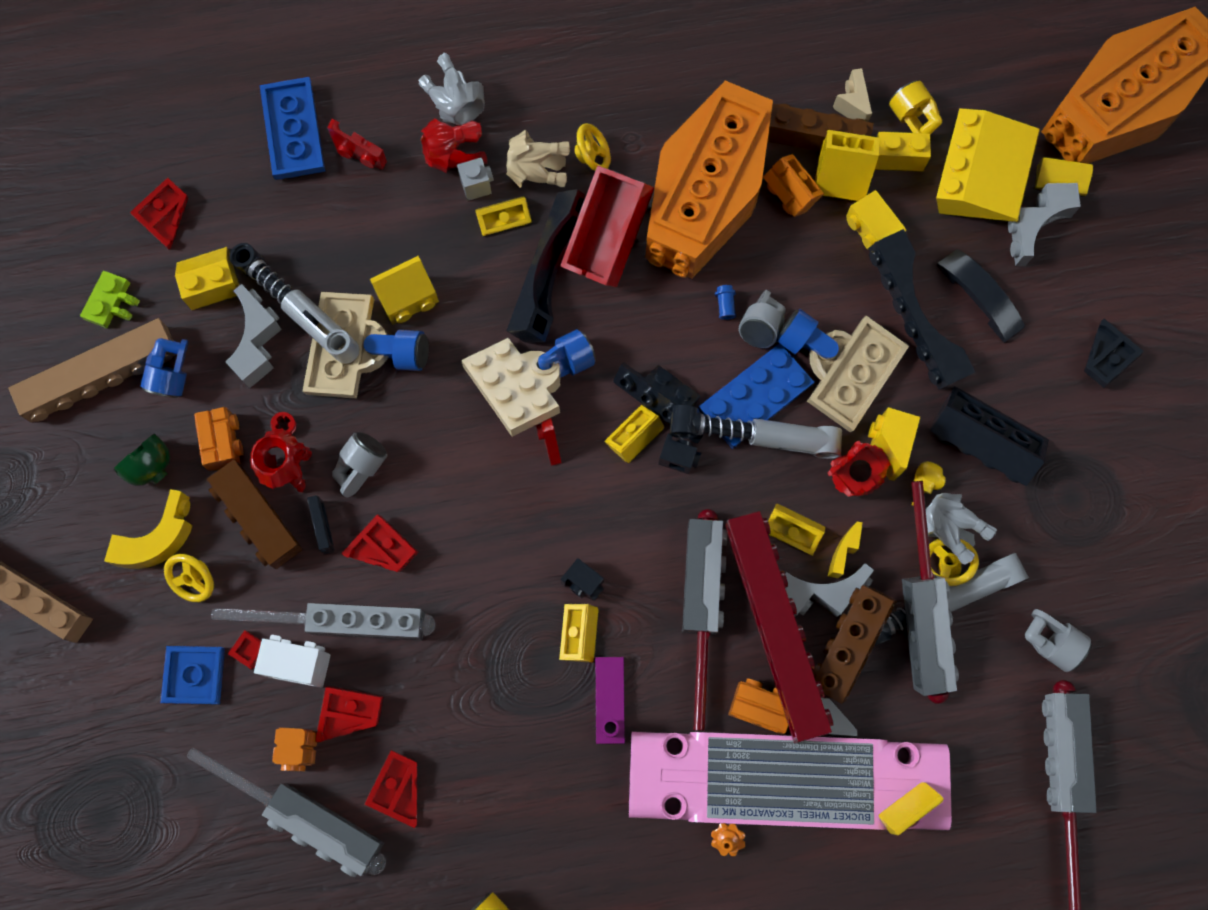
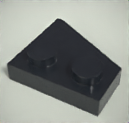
[1084,318,1144,388]

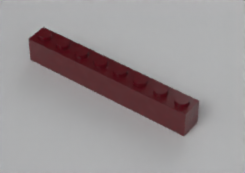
[725,511,834,744]

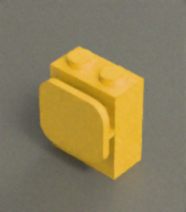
[815,130,880,201]

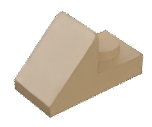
[833,69,872,122]

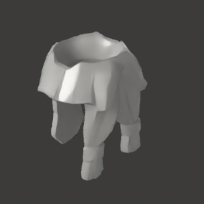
[418,53,485,125]
[926,493,997,565]

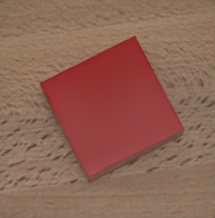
[228,630,262,670]

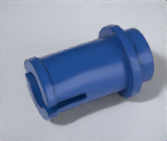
[715,285,736,320]

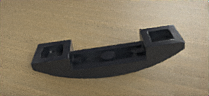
[936,249,1025,343]

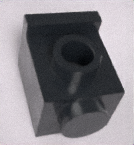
[658,433,701,474]
[560,558,605,601]

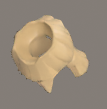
[506,130,570,188]

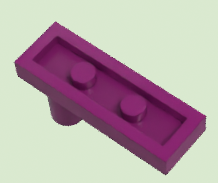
[595,657,625,744]

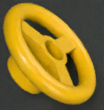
[575,123,611,171]
[929,539,979,586]
[164,554,214,602]

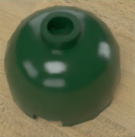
[113,433,170,486]

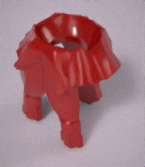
[421,118,487,173]
[250,429,312,492]
[828,441,891,497]

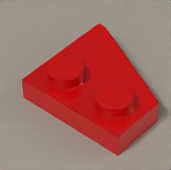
[327,119,387,170]
[130,178,189,250]
[535,418,562,466]
[341,514,419,572]
[315,686,384,742]
[364,750,417,828]

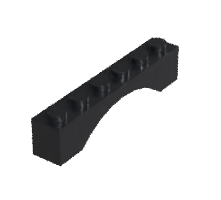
[506,189,586,343]
[868,229,975,390]

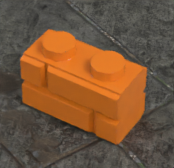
[763,154,824,217]
[194,407,244,471]
[728,679,788,734]
[272,728,317,771]

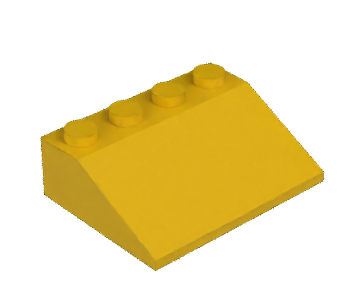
[936,109,1039,222]

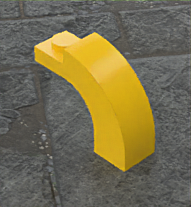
[104,489,193,569]

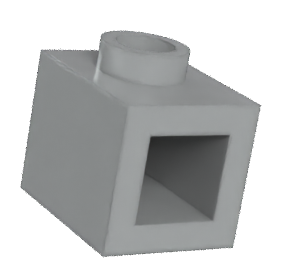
[457,157,494,201]

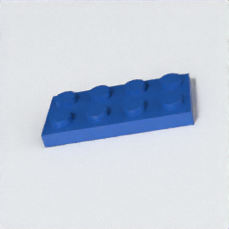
[260,77,325,180]
[698,344,814,449]

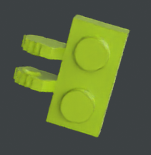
[80,270,140,328]

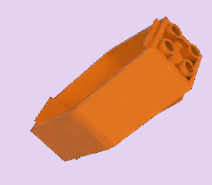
[1041,7,1208,164]
[645,80,773,279]

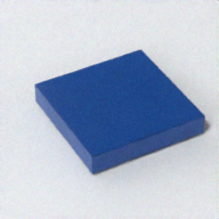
[160,646,225,705]

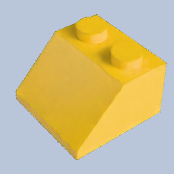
[175,247,239,310]
[370,256,439,325]
[868,407,920,481]

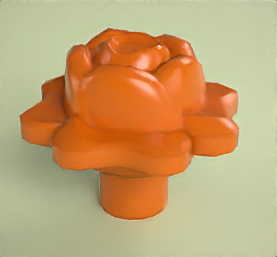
[711,823,745,856]

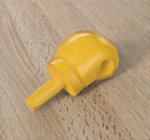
[911,461,946,506]

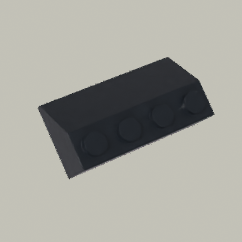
[930,386,1049,486]

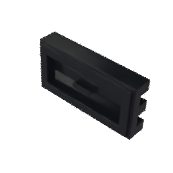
[307,495,335,555]

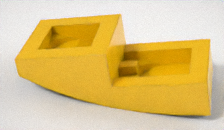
[828,521,863,579]

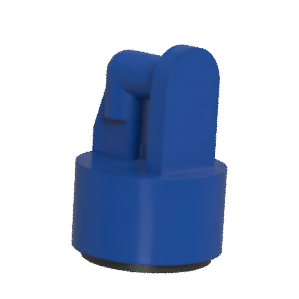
[140,338,188,398]

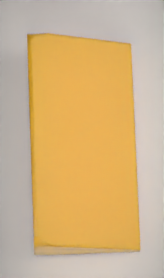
[1035,158,1093,196]
[475,196,532,236]
[605,405,664,463]
[768,504,826,556]
[559,604,598,663]
[879,782,944,835]

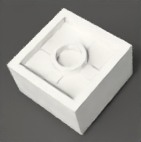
[254,635,331,688]

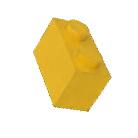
[875,132,931,171]
[846,190,906,249]

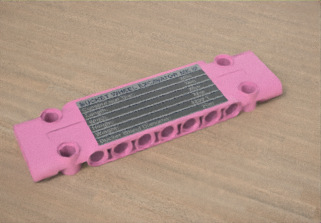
[629,732,952,830]

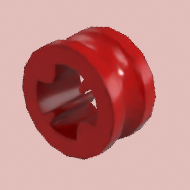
[270,412,296,435]

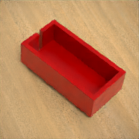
[561,165,655,287]

